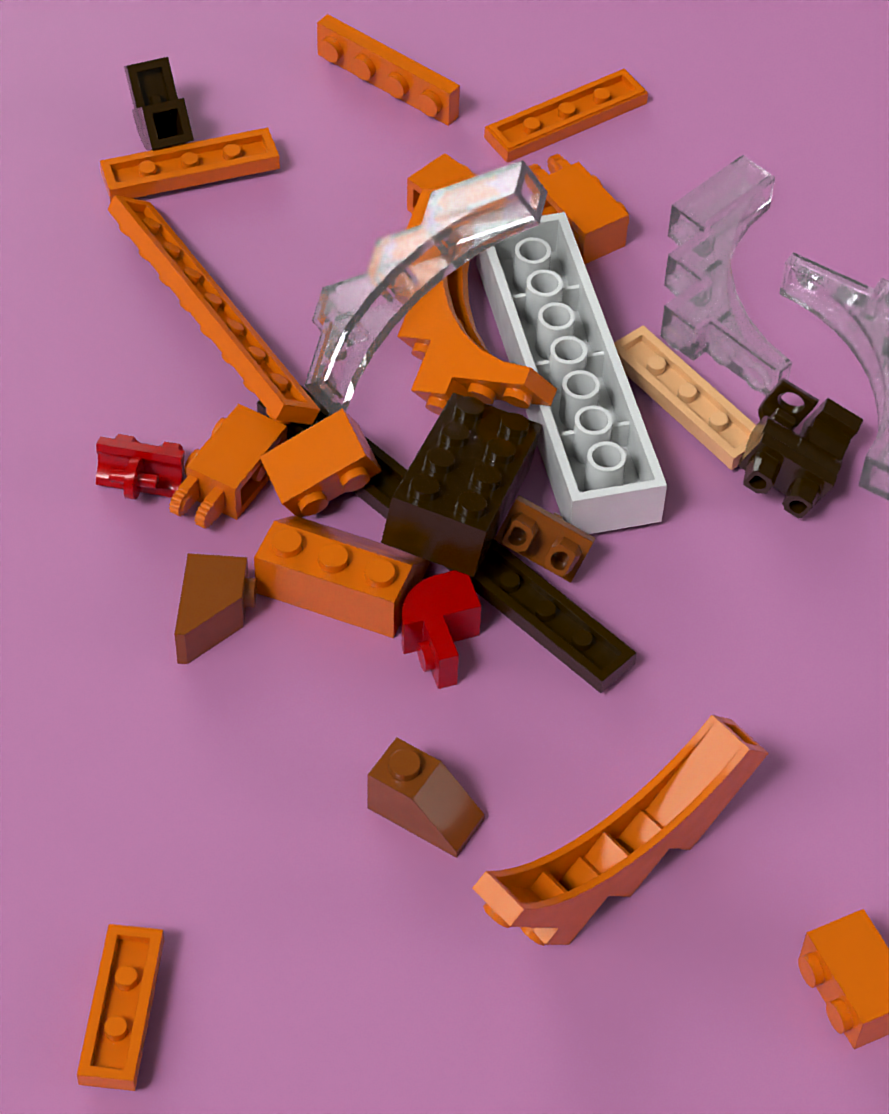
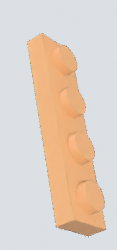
[614,325,756,470]

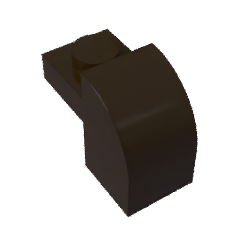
[124,57,194,151]

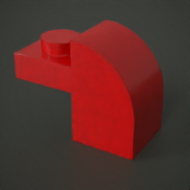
[401,570,481,689]

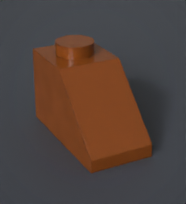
[174,553,257,664]
[367,737,485,858]

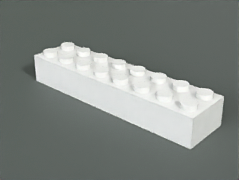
[476,212,667,534]

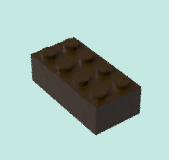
[381,392,542,577]

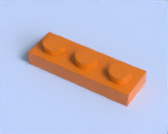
[77,924,164,1091]

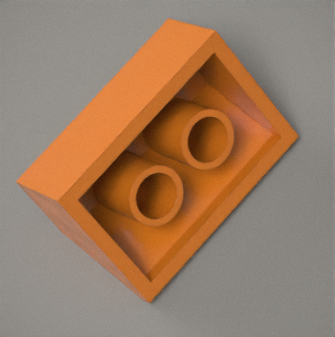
[254,515,430,638]

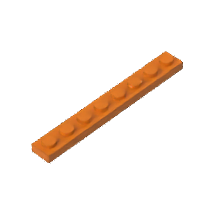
[107,195,320,425]

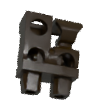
[738,378,863,518]

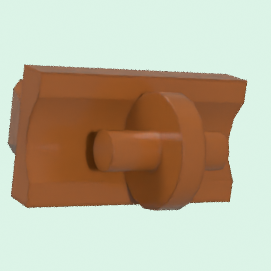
[494,495,596,583]

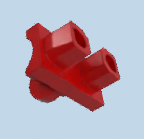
[96,434,185,500]

